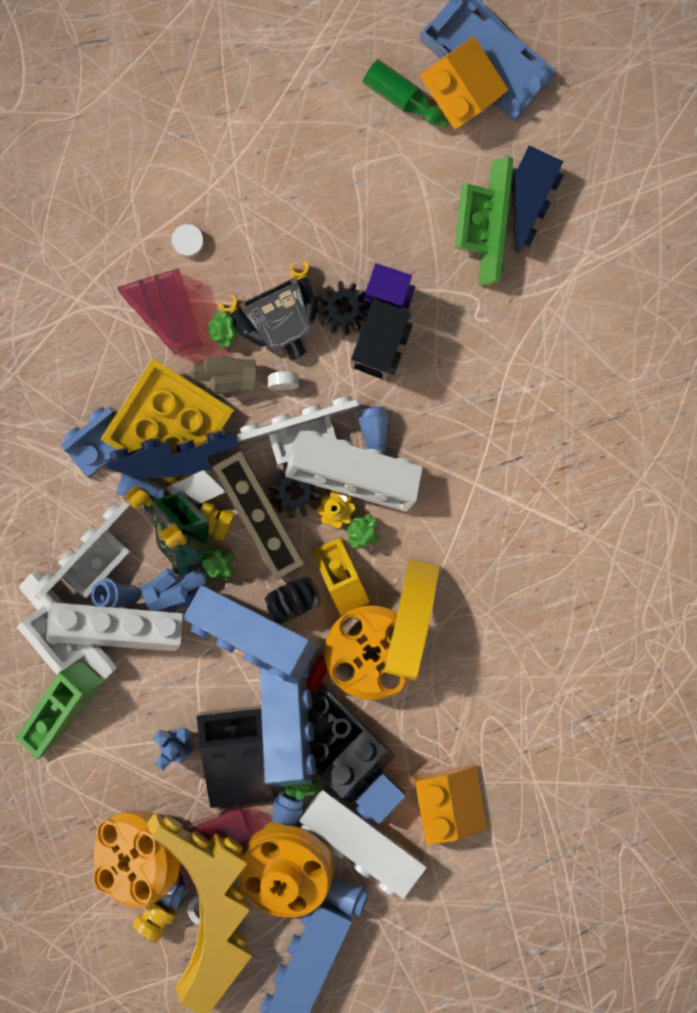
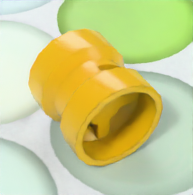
[200,501,235,542]
[132,901,177,943]

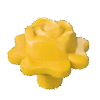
[317,491,356,529]

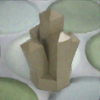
[190,355,256,394]

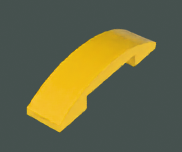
[384,558,440,680]

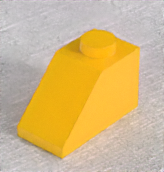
[311,537,370,616]

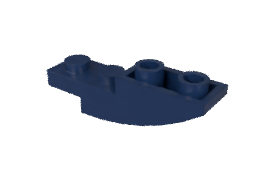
[104,429,238,478]

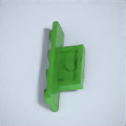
[455,156,514,286]

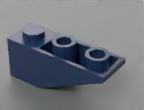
[512,145,565,253]

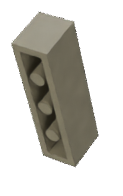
[213,451,305,580]

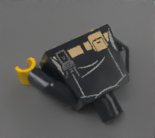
[218,260,318,360]

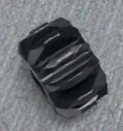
[317,281,370,336]
[268,466,322,518]
[264,577,321,623]

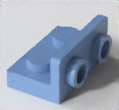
[60,407,117,478]

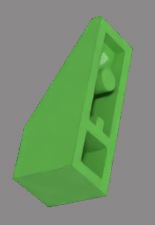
[16,661,104,760]

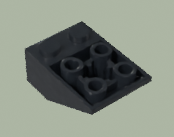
[308,684,396,802]
[197,705,274,808]

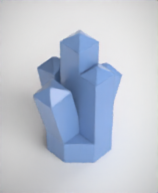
[140,568,207,612]
[152,726,194,771]

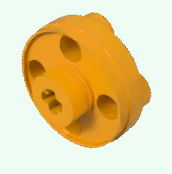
[325,605,410,700]
[93,810,181,908]
[238,822,334,918]

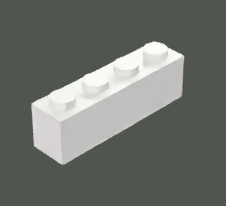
[285,430,423,512]
[46,603,183,652]
[299,786,427,899]

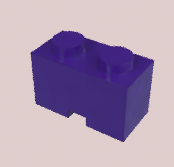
[364,263,416,310]

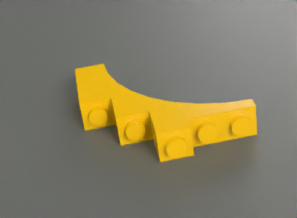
[147,813,252,1013]

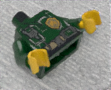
[124,486,209,575]

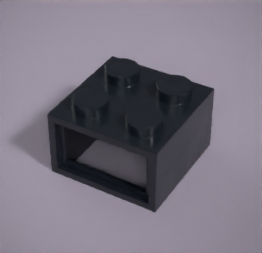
[351,299,414,381]

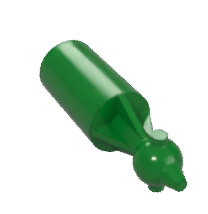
[362,59,449,127]

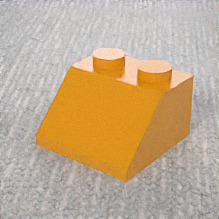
[419,36,509,130]
[414,765,487,846]

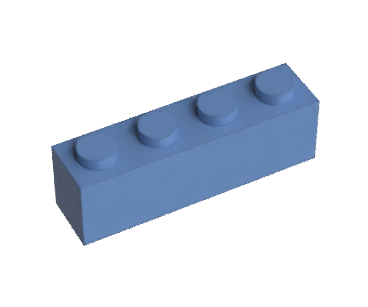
[182,585,317,682]
[260,663,316,787]
[259,901,352,1013]

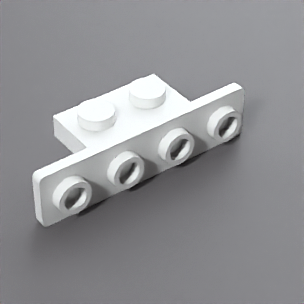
[235,396,360,465]
[35,500,130,600]
[17,571,116,681]

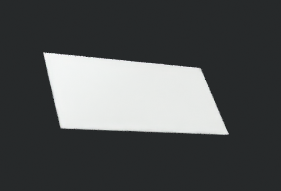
[166,470,225,506]

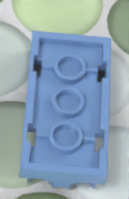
[420,0,557,122]

